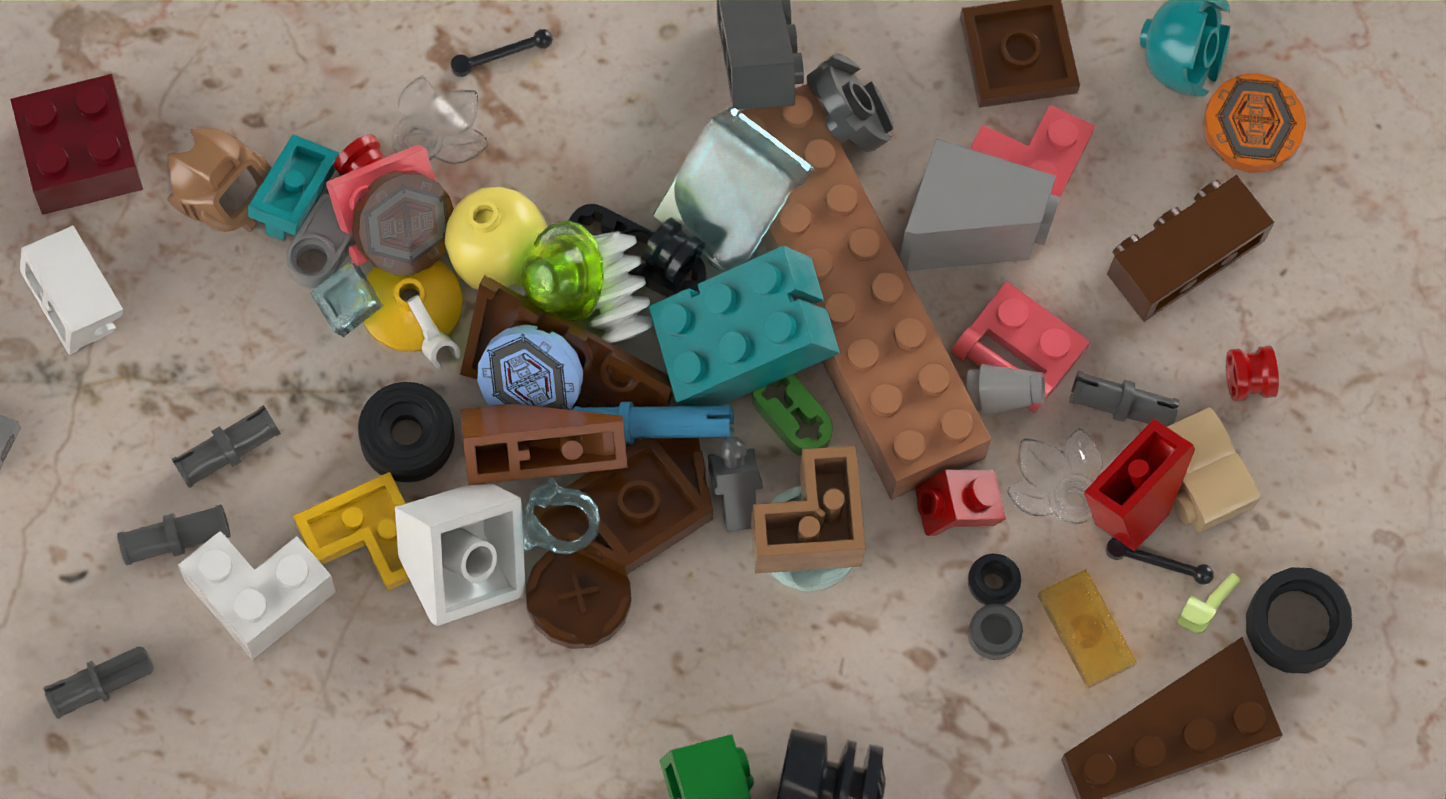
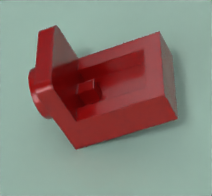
[915,470,1006,536]

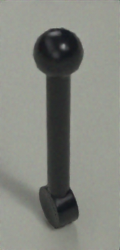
[451,29,553,77]
[1106,538,1214,585]

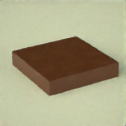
[960,0,1080,108]

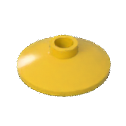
[359,260,463,352]

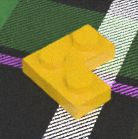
[293,472,410,592]

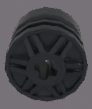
[777,729,886,799]

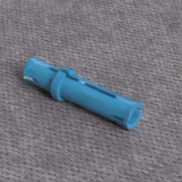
[573,402,734,444]

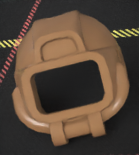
[167,128,271,232]

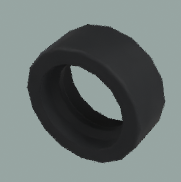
[1246,567,1352,674]

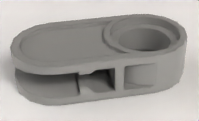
[287,192,355,288]

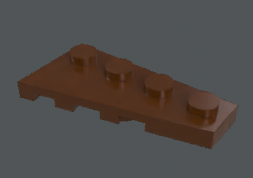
[460,275,673,408]
[1061,637,1283,799]

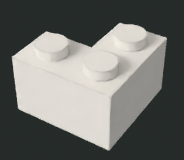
[178,531,336,660]

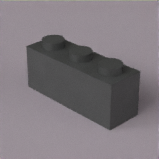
[716,0,804,110]

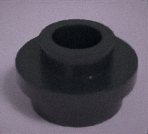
[968,553,1021,605]

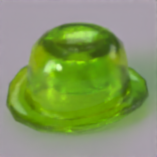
[521,220,604,322]

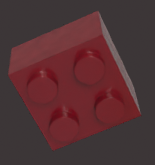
[10,74,143,215]

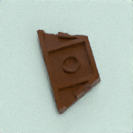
[524,438,713,575]

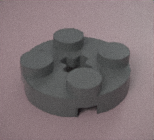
[806,54,894,152]

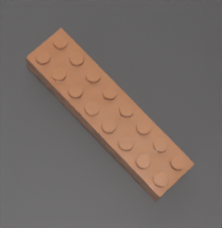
[714,83,992,500]

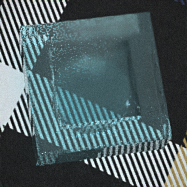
[311,261,383,337]

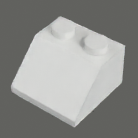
[395,483,526,626]

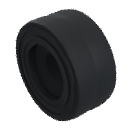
[358,382,455,483]

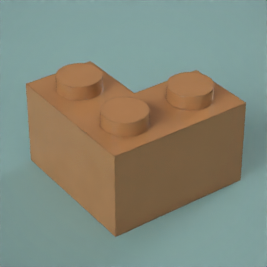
[751,446,866,574]

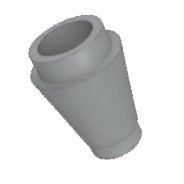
[967,364,1045,416]

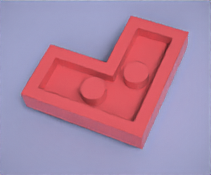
[970,104,1095,198]

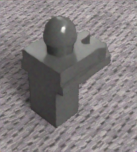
[708,436,763,532]

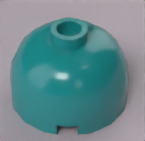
[1140,0,1230,97]

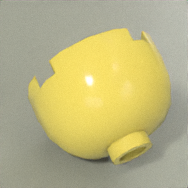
[445,187,551,290]

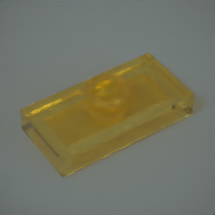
[1038,569,1137,689]

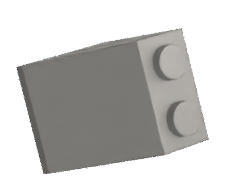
[899,139,1060,271]

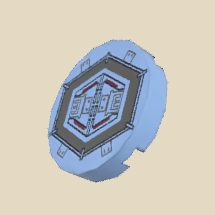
[477,324,583,410]

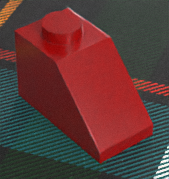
[1084,419,1195,552]

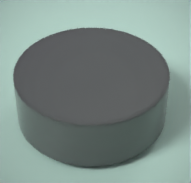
[968,604,1023,660]

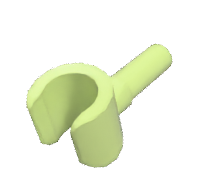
[1177,573,1240,634]

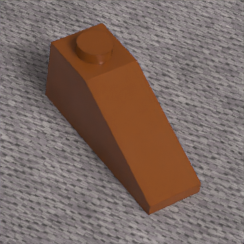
[461,404,628,485]

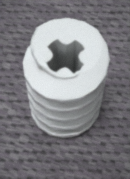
[569,231,654,343]

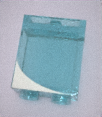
[653,106,814,272]

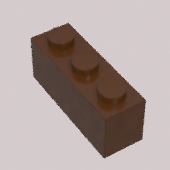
[1107,175,1275,322]

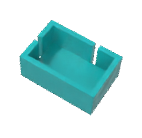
[649,246,840,406]

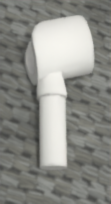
[407,295,461,369]

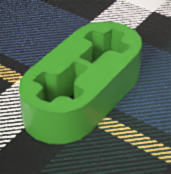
[751,374,833,456]

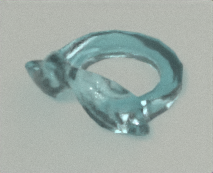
[522,477,600,554]

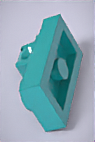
[248,134,339,241]

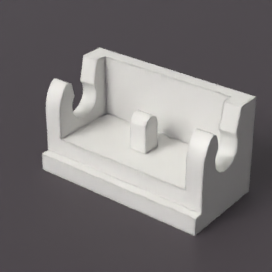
[20,226,123,355]

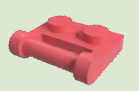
[951,281,1090,413]

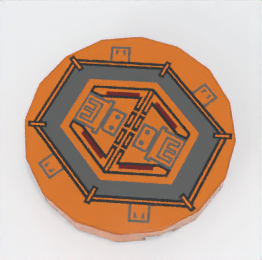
[1203,73,1307,173]

